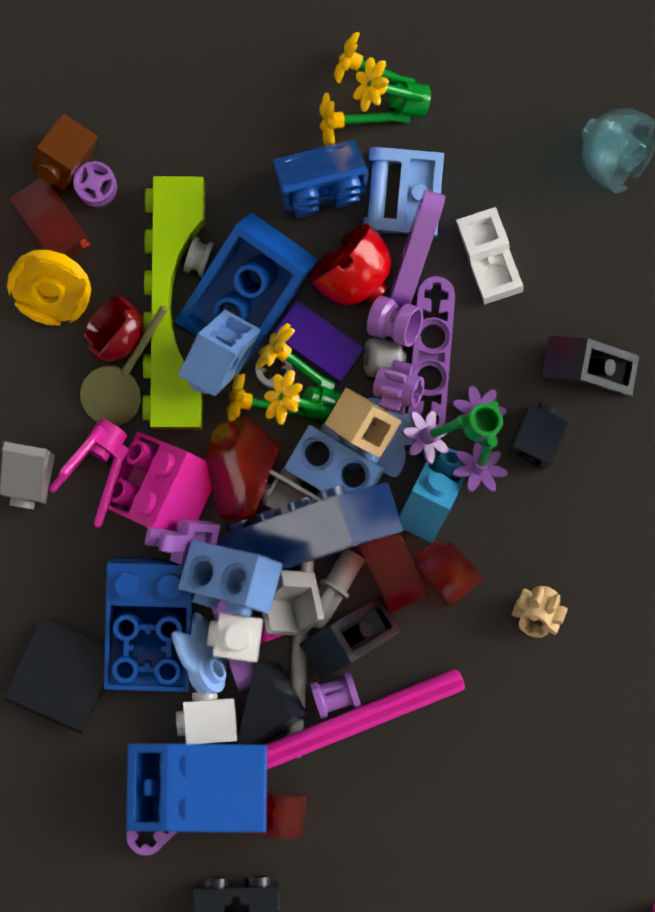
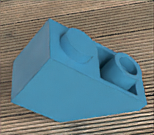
[399,448,465,544]

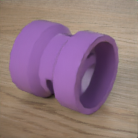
[367,295,423,347]

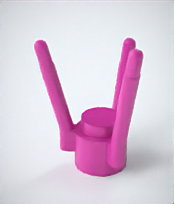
[49,418,130,528]

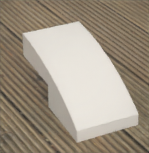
[456,207,523,305]

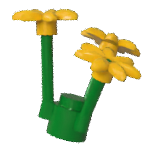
[319,32,431,146]
[226,323,342,427]

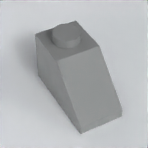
[0,442,55,510]

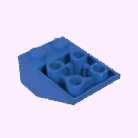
[273,139,368,218]
[104,557,194,692]
[126,744,267,832]

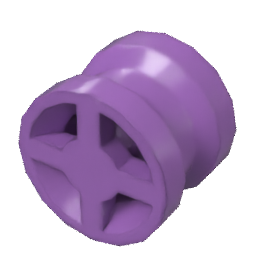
[73,161,118,208]

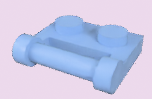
[363,147,444,238]

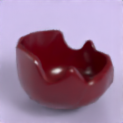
[83,296,144,362]

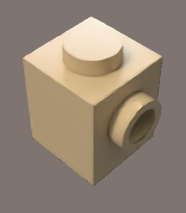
[325,388,402,458]

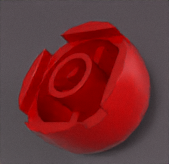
[309,223,392,306]

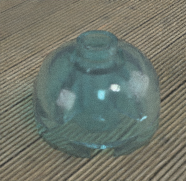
[581,107,655,194]

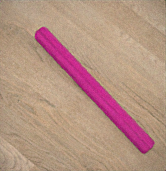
[266,669,465,770]

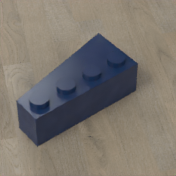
[216,482,403,570]

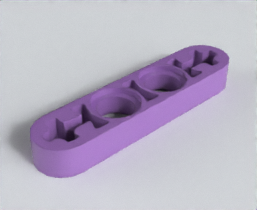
[408,276,455,426]

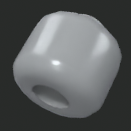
[362,337,407,378]

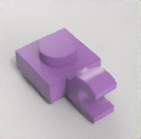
[145,519,220,565]

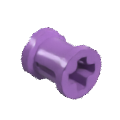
[310,671,361,719]

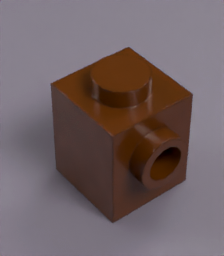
[30,114,99,191]

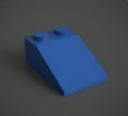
[175,212,319,369]

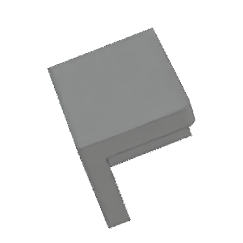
[262,570,324,636]

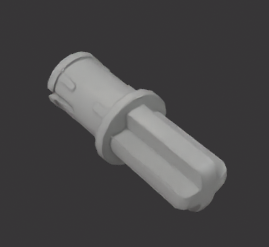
[314,549,365,630]

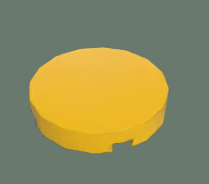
[7,250,91,326]

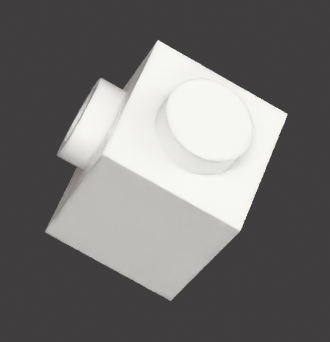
[207,613,264,662]
[176,692,238,744]

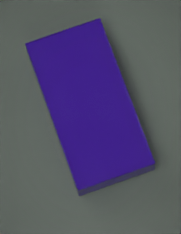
[274,301,365,383]

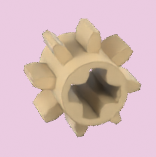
[512,586,568,638]

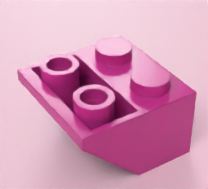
[108,431,222,531]

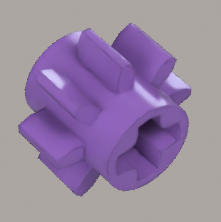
[373,359,424,415]

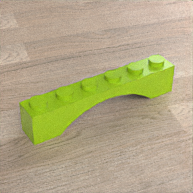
[143,176,205,430]

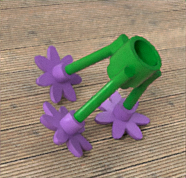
[402,386,508,492]

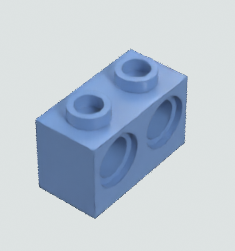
[178,309,261,396]
[284,422,386,492]
[178,540,283,617]

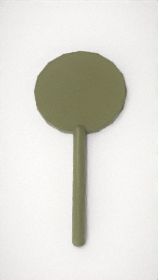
[80,306,167,426]

